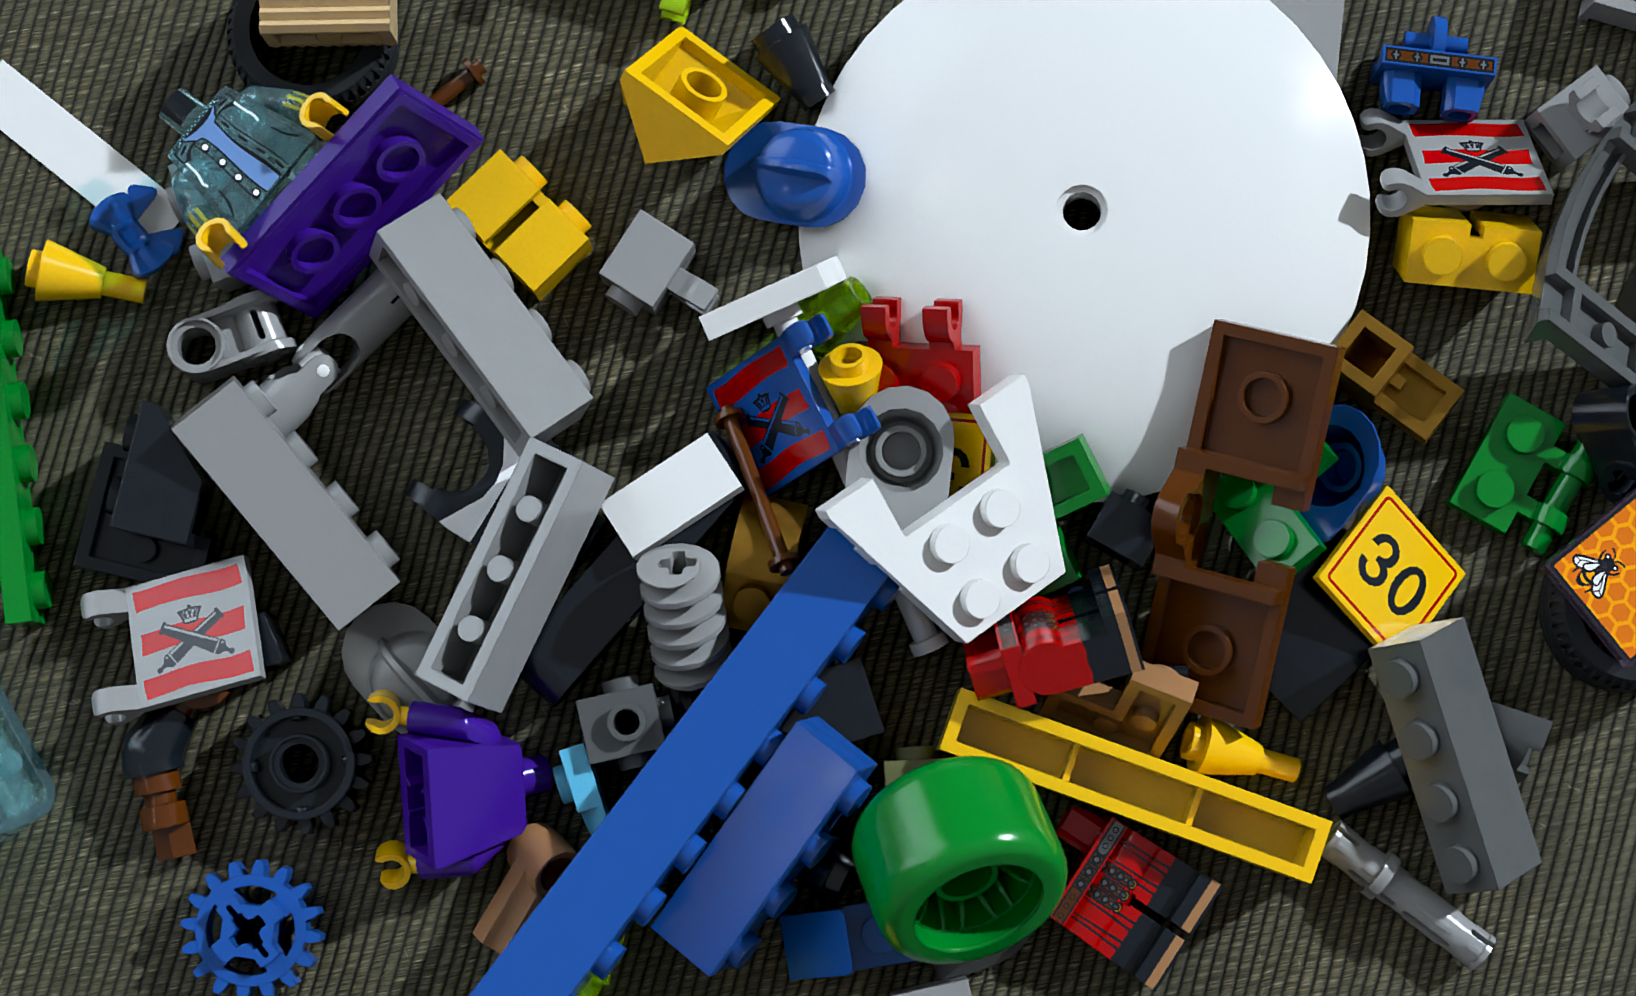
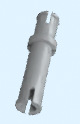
[1321,820,1496,971]

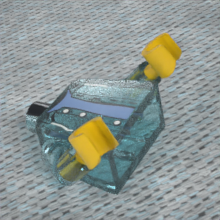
[159,85,349,268]

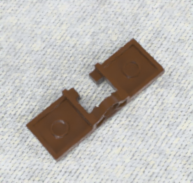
[1141,319,1346,730]

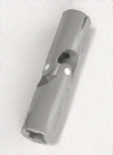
[259,268,412,437]

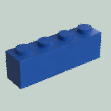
[651,716,878,977]

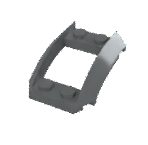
[1524,101,1636,388]

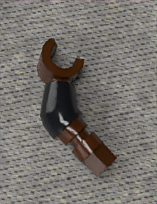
[121,690,232,861]

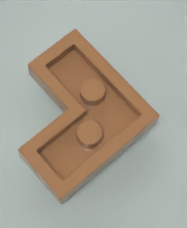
[1038,661,1199,759]

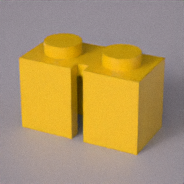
[446,149,593,302]
[1392,206,1542,294]

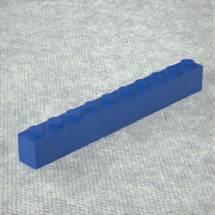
[469,526,900,996]

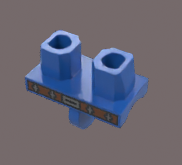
[1370,16,1497,123]

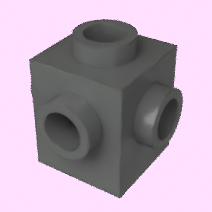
[576,675,677,772]

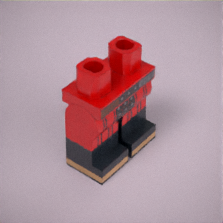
[963,563,1145,709]
[1050,805,1223,992]

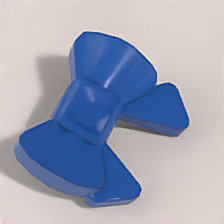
[89,184,183,279]

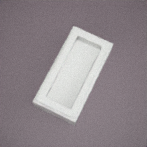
[601,433,744,561]

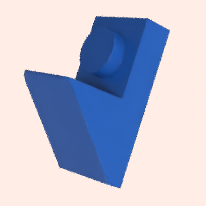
[780,902,916,981]

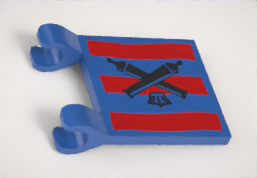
[706,313,881,496]

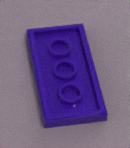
[220,74,484,319]

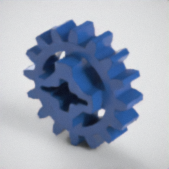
[180,859,326,996]

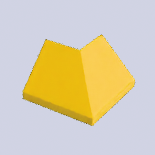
[620,25,781,164]

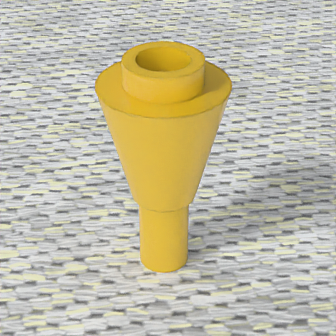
[25,239,148,304]
[818,343,883,416]
[1180,715,1301,783]

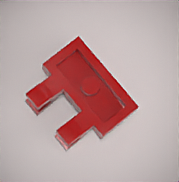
[855,296,981,414]

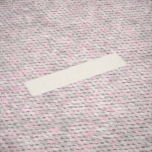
[0,60,179,234]

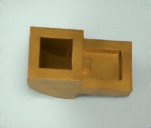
[1334,309,1465,445]
[723,491,808,632]

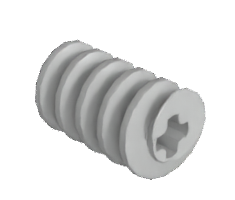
[636,543,732,691]

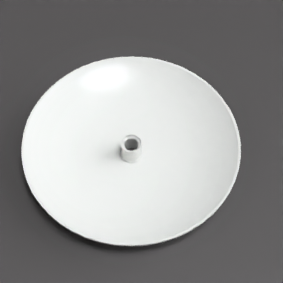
[799,0,1370,502]

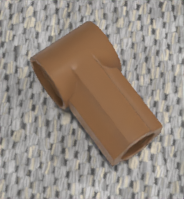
[473,822,578,954]

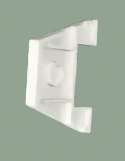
[815,374,1066,644]

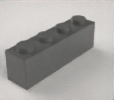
[1368,617,1542,894]

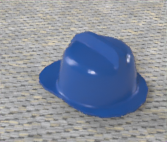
[724,121,866,228]
[1299,404,1386,543]

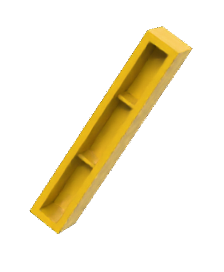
[936,687,1333,884]

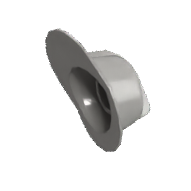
[845,386,954,531]
[341,602,475,734]

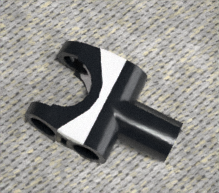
[405,399,609,567]

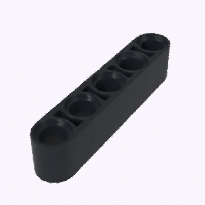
[519,431,761,708]

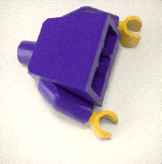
[365,689,552,890]

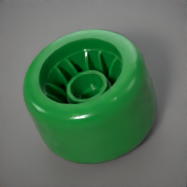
[852,756,1068,965]

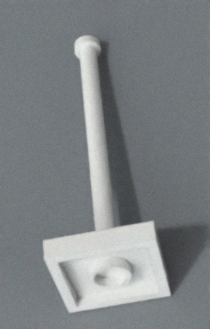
[699,255,949,657]

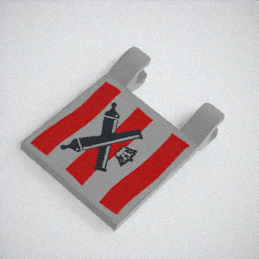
[1358,108,1554,217]
[80,554,266,725]

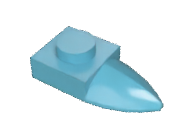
[553,743,609,836]

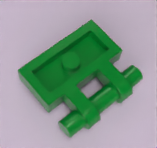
[1445,392,1596,556]

